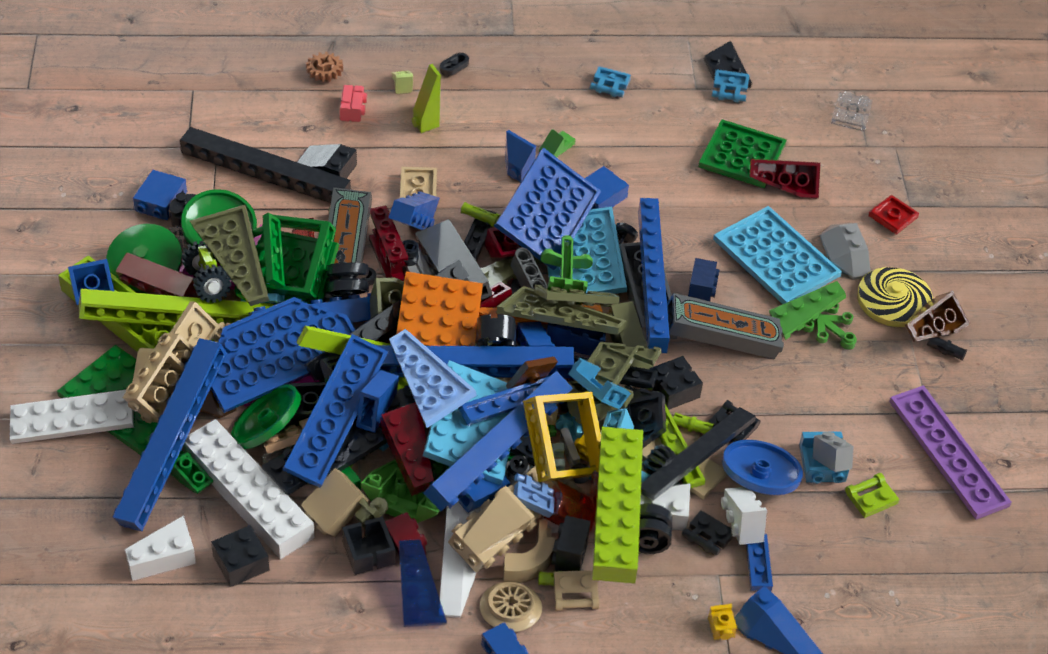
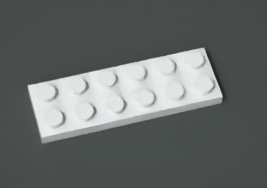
[10,390,134,444]

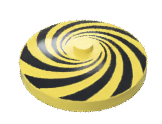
[857,267,933,327]

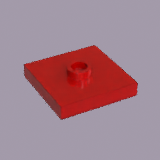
[868,195,920,235]

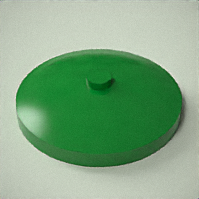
[181,189,257,246]
[106,224,183,294]
[231,384,301,449]

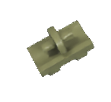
[354,497,388,529]

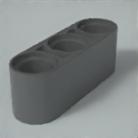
[511,248,547,289]

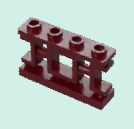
[369,205,408,281]

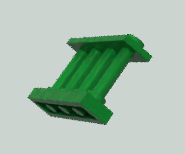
[234,213,285,301]

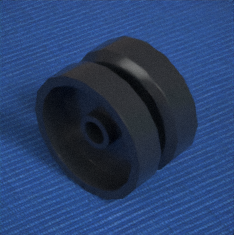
[326,262,369,296]
[638,503,673,554]

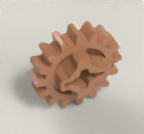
[306,52,343,82]

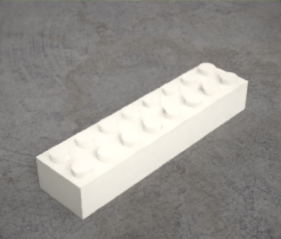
[183,419,315,560]

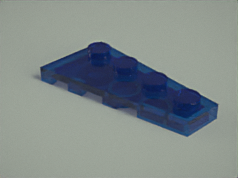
[399,539,447,627]

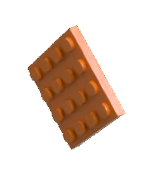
[396,271,483,346]

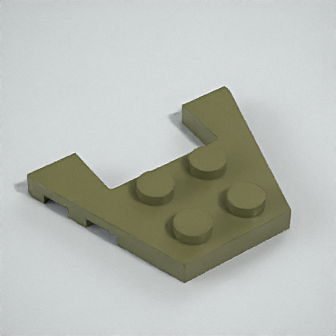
[588,342,661,409]

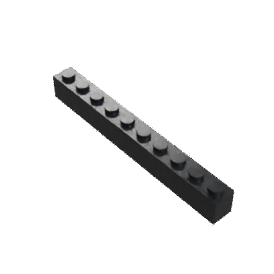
[180,127,351,203]

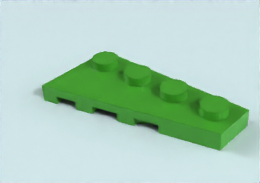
[769,281,846,340]

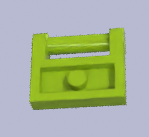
[845,473,900,518]

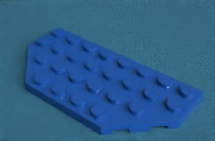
[210,297,355,413]

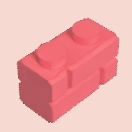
[340,85,367,122]

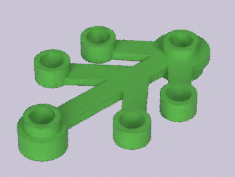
[802,304,857,350]

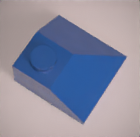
[505,130,536,183]

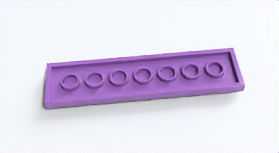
[889,385,1012,520]

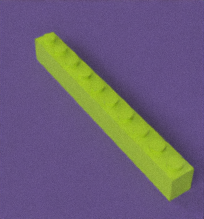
[78,289,277,326]

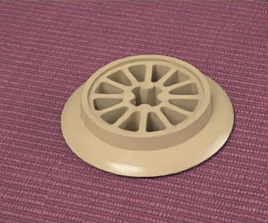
[480,582,542,632]

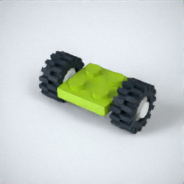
[182,241,231,303]

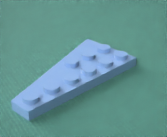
[389,329,477,428]

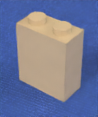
[301,468,369,537]

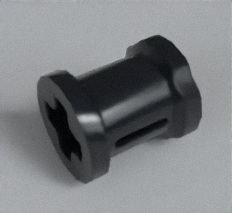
[507,455,528,480]

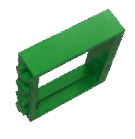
[257,214,336,300]

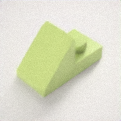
[392,71,413,94]

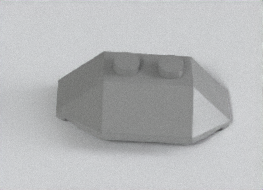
[820,223,870,280]

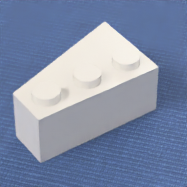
[640,483,691,531]
[721,487,767,545]
[125,516,196,581]

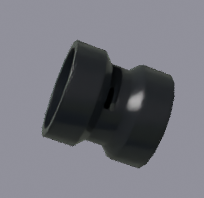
[402,240,419,266]

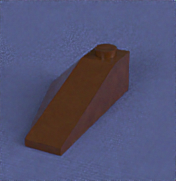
[905,291,970,342]

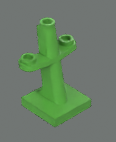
[541,235,593,305]

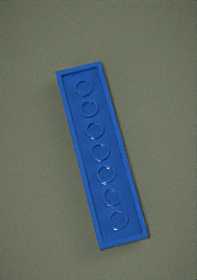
[283,334,388,488]

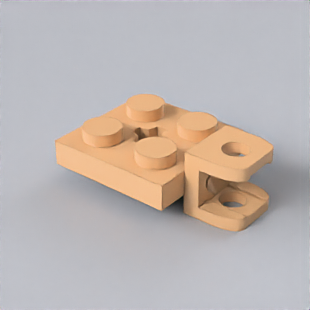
[263,418,309,454]

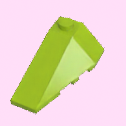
[412,64,441,133]

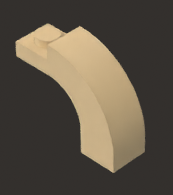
[504,519,556,583]

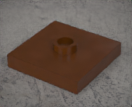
[506,357,558,389]

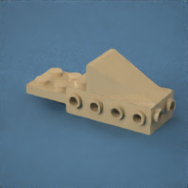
[122,301,220,423]
[448,467,565,573]

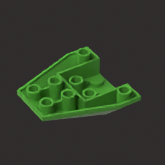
[361,459,450,523]

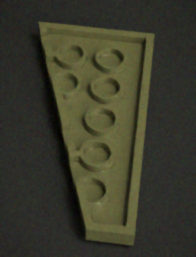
[190,205,269,306]
[496,286,627,335]

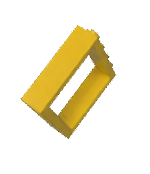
[523,392,601,482]

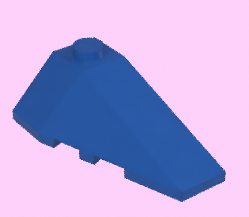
[734,586,823,654]

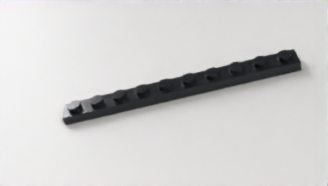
[304,260,469,381]

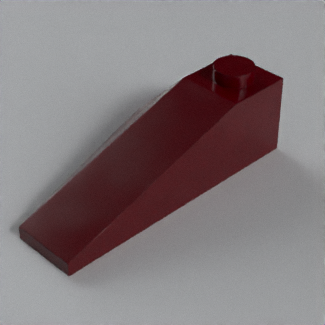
[749,159,821,198]

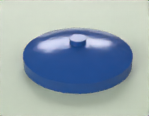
[722,440,803,495]

